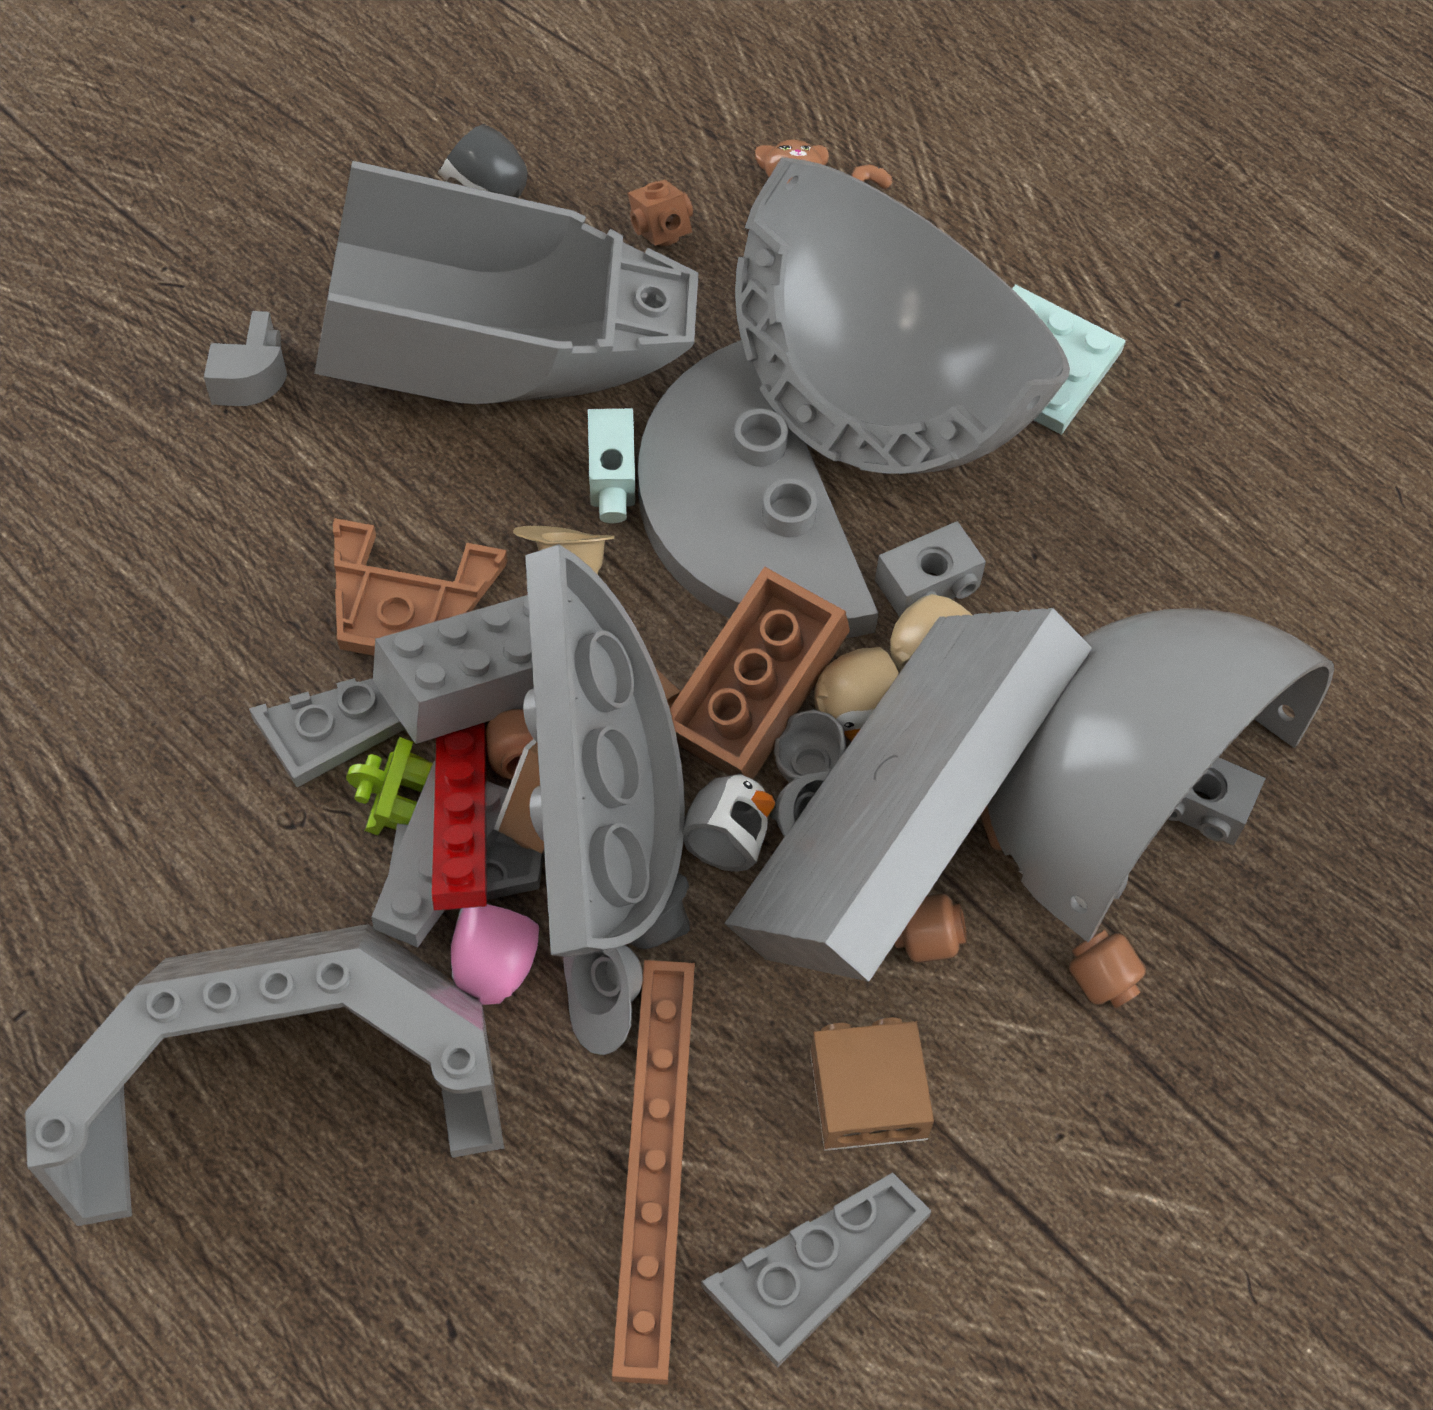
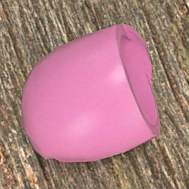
[451,904,539,1005]

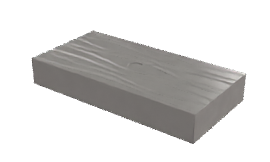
[724,608,1092,982]

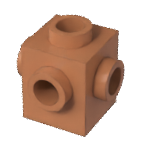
[628,179,693,246]

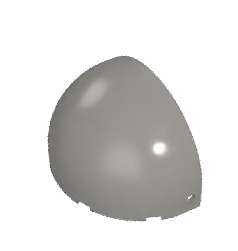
[735,157,1070,474]
[988,608,1334,942]

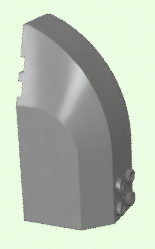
[315,161,699,404]

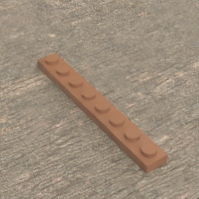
[612,960,695,1385]

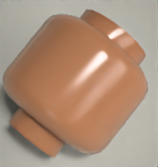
[485,709,533,780]
[895,893,967,963]
[1069,929,1146,1008]

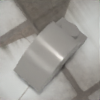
[204,311,287,406]

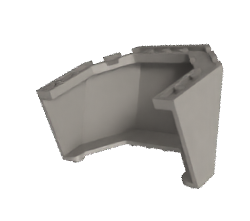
[25,924,504,1226]

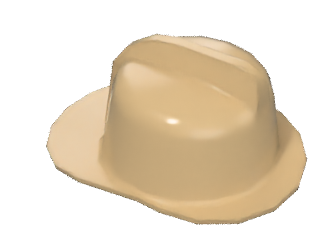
[513,526,615,575]

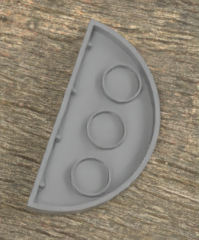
[638,340,878,638]
[523,544,685,957]

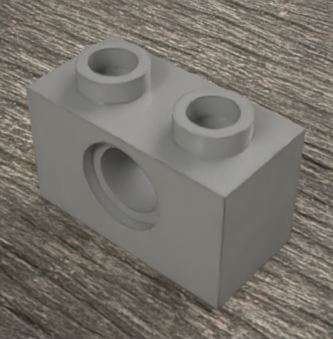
[875,521,986,617]
[1167,757,1266,846]

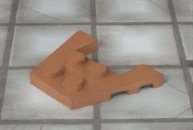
[333,518,508,656]

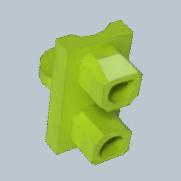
[346,737,433,835]

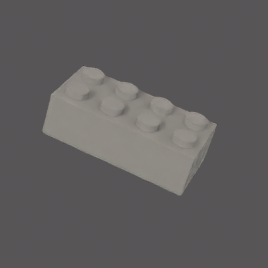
[373,595,534,744]

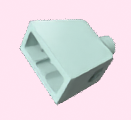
[588,408,635,523]

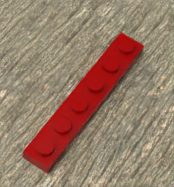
[432,722,487,911]

